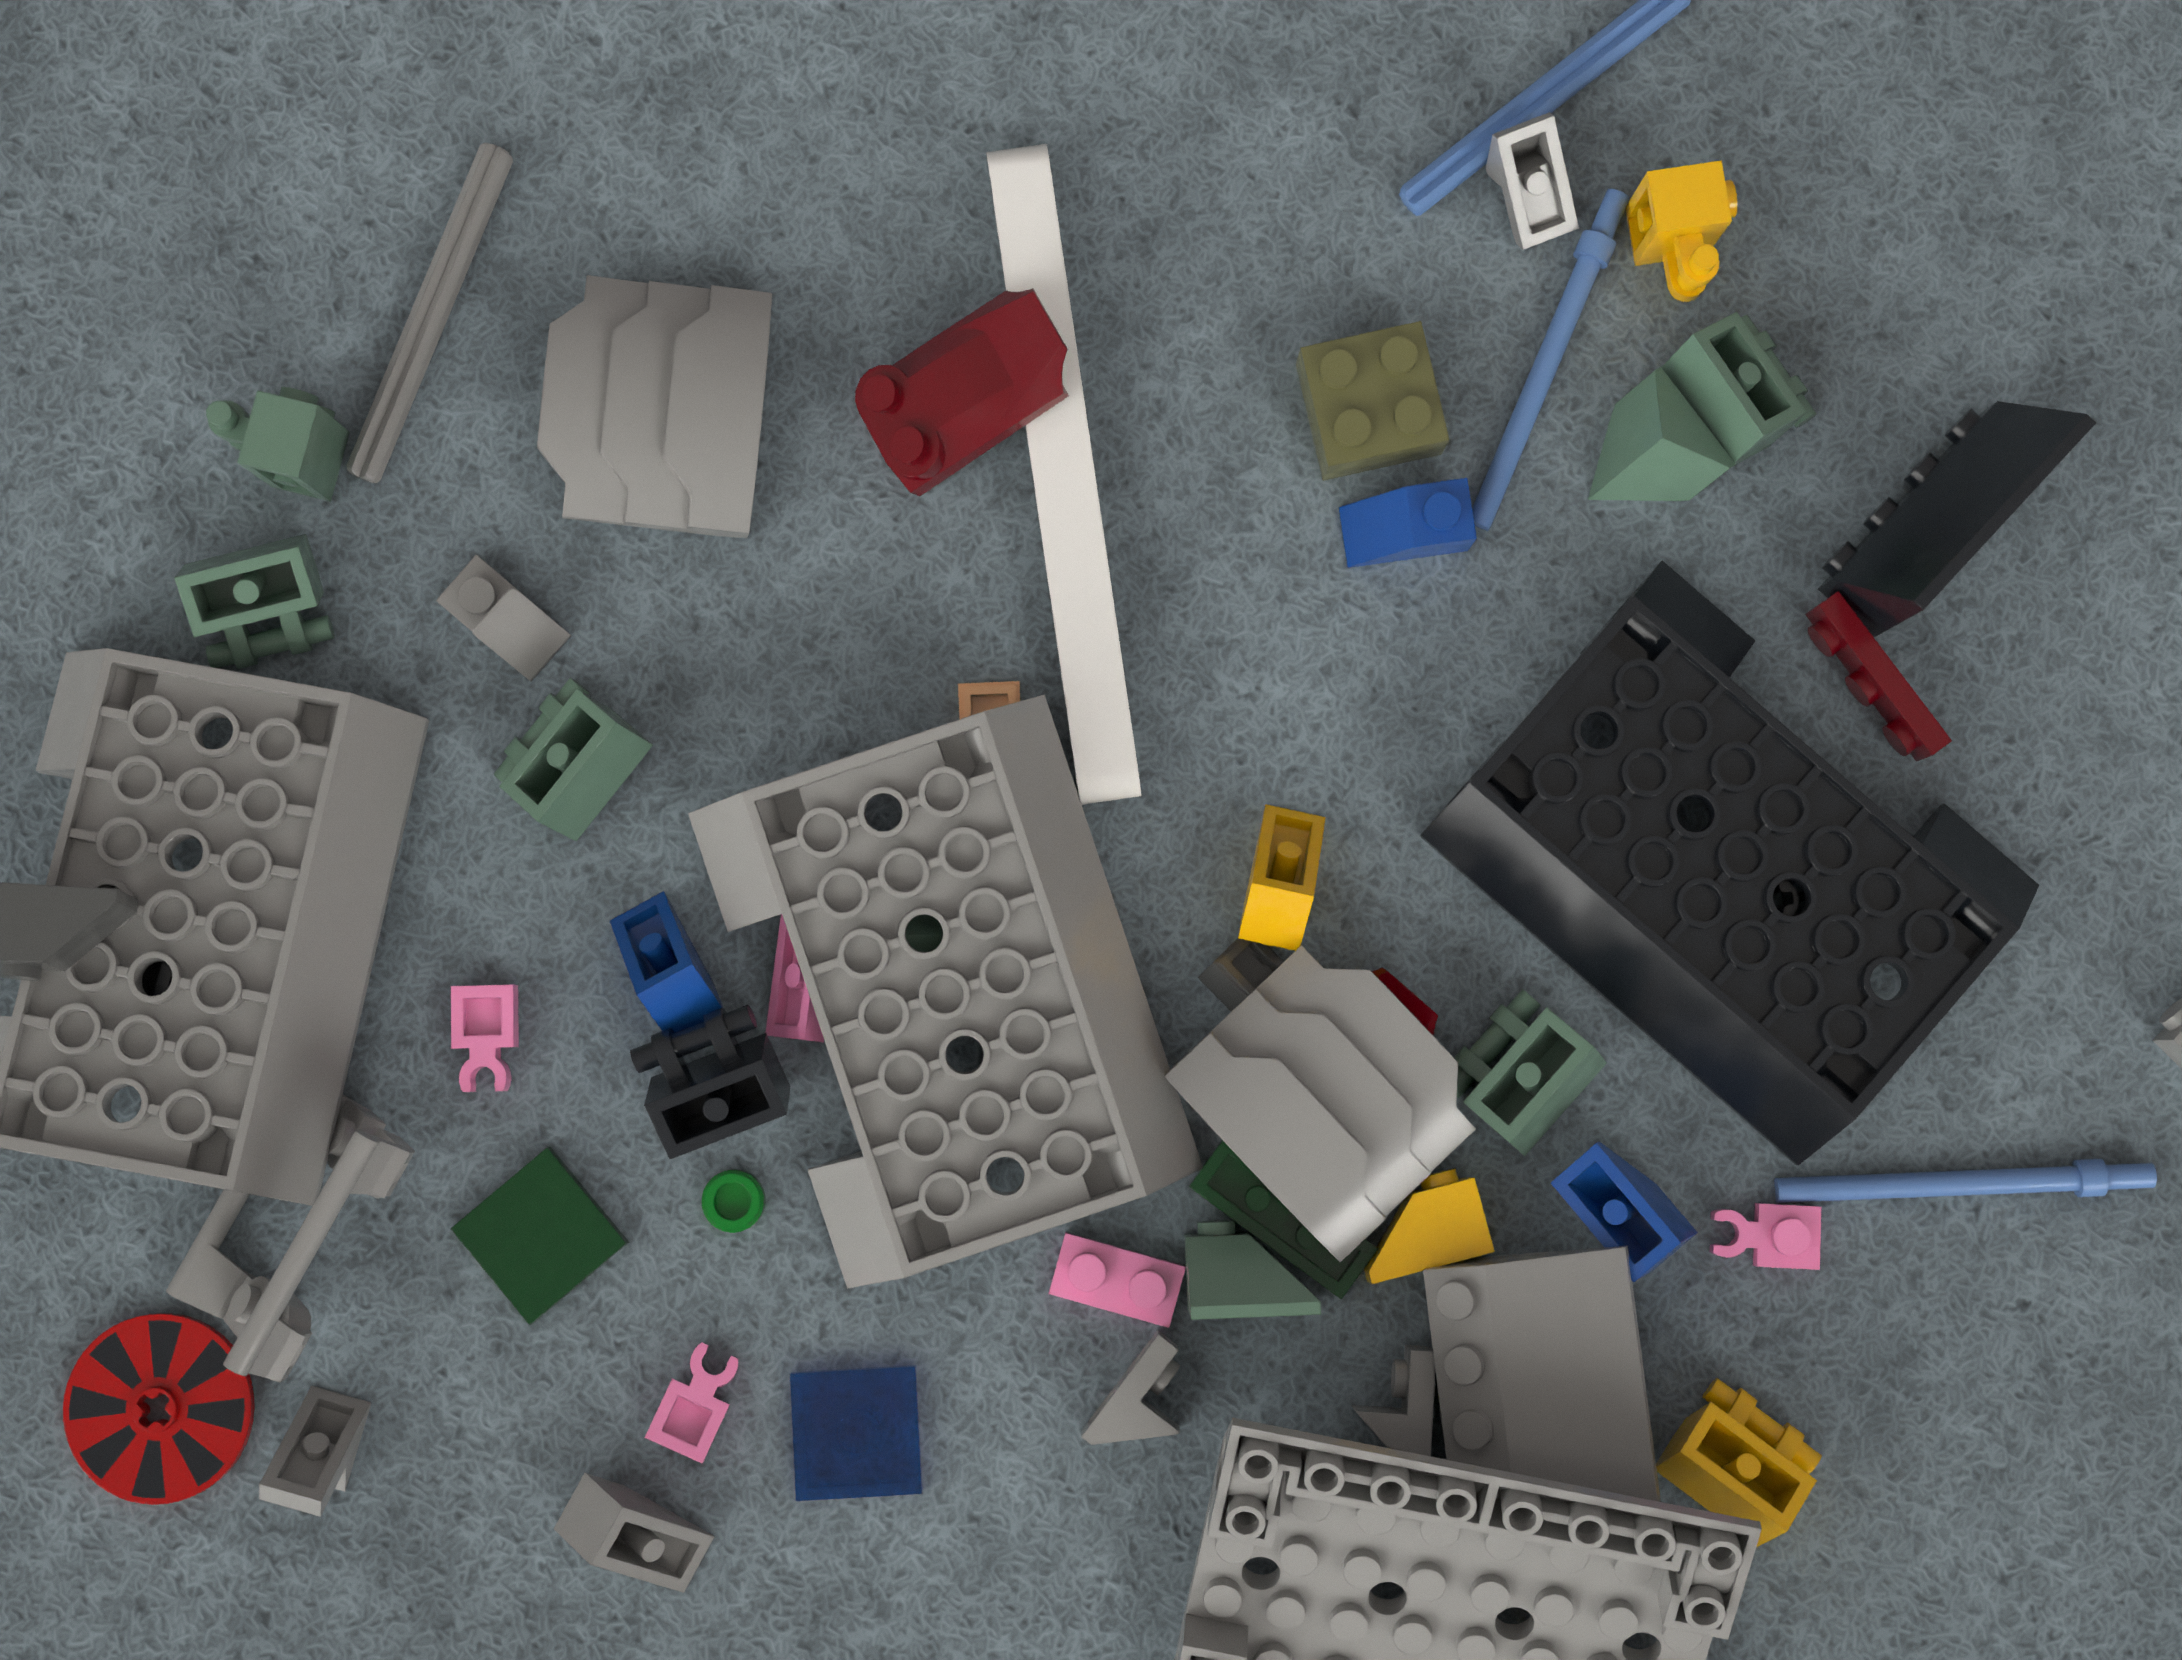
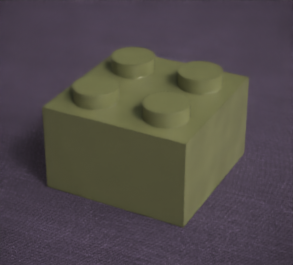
[1296,321,1449,481]

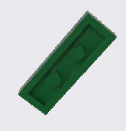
[1188,1140,1378,1300]

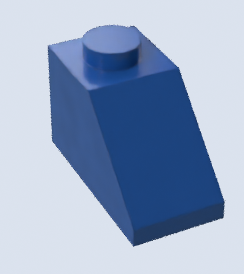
[1338,478,1477,568]
[610,891,723,1033]
[1551,1142,1698,1282]

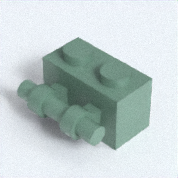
[1662,312,1817,466]
[206,387,350,502]
[174,534,335,669]
[494,677,653,841]
[1454,989,1607,1156]

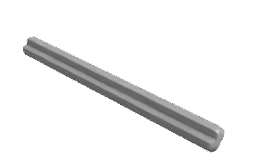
[346,143,513,483]

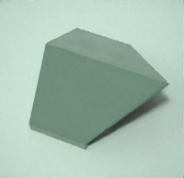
[1588,367,1736,501]

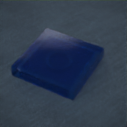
[790,1365,923,1501]

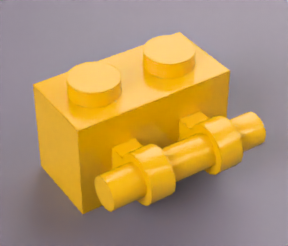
[1625,160,1738,302]
[1656,1378,1822,1547]

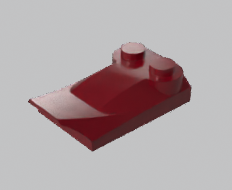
[855,288,1069,496]

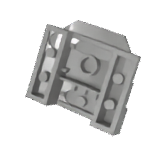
[537,275,772,538]
[1164,945,1476,1262]

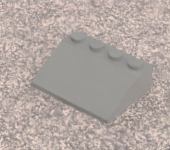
[1423,1245,1661,1502]

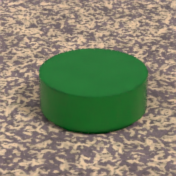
[702,1169,766,1233]

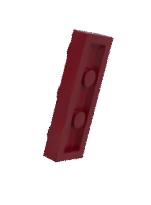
[1805,591,1952,762]

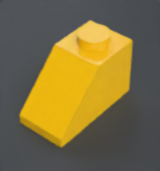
[1238,804,1326,951]
[1364,1168,1495,1284]

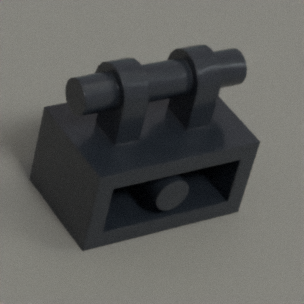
[630,1004,791,1159]

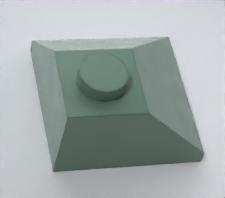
[1184,1220,1321,1320]

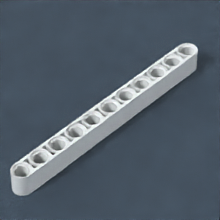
[986,144,1141,805]

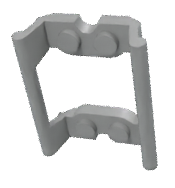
[166,1095,415,1383]

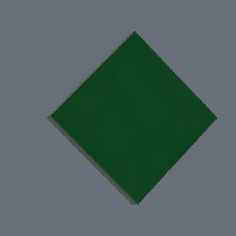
[451,1147,629,1325]

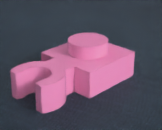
[451,985,519,1092]
[1709,1203,1822,1270]
[645,1342,738,1464]

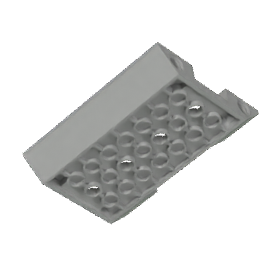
[0,648,429,1206]
[688,694,1203,1289]
[1174,1418,1762,1660]

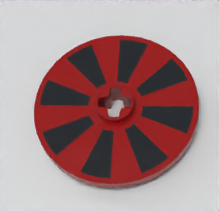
[63,1313,255,1505]

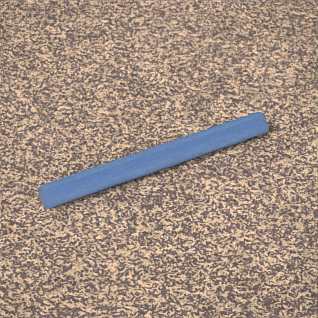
[1399,0,1691,216]

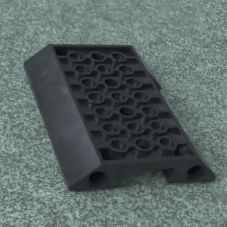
[1420,561,2039,1165]

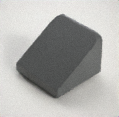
[1198,938,1284,1011]

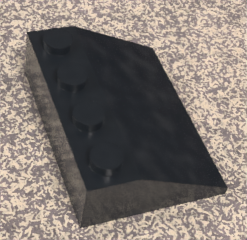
[1818,401,2096,637]

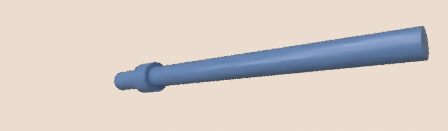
[1472,189,1630,531]
[1774,1159,2157,1203]

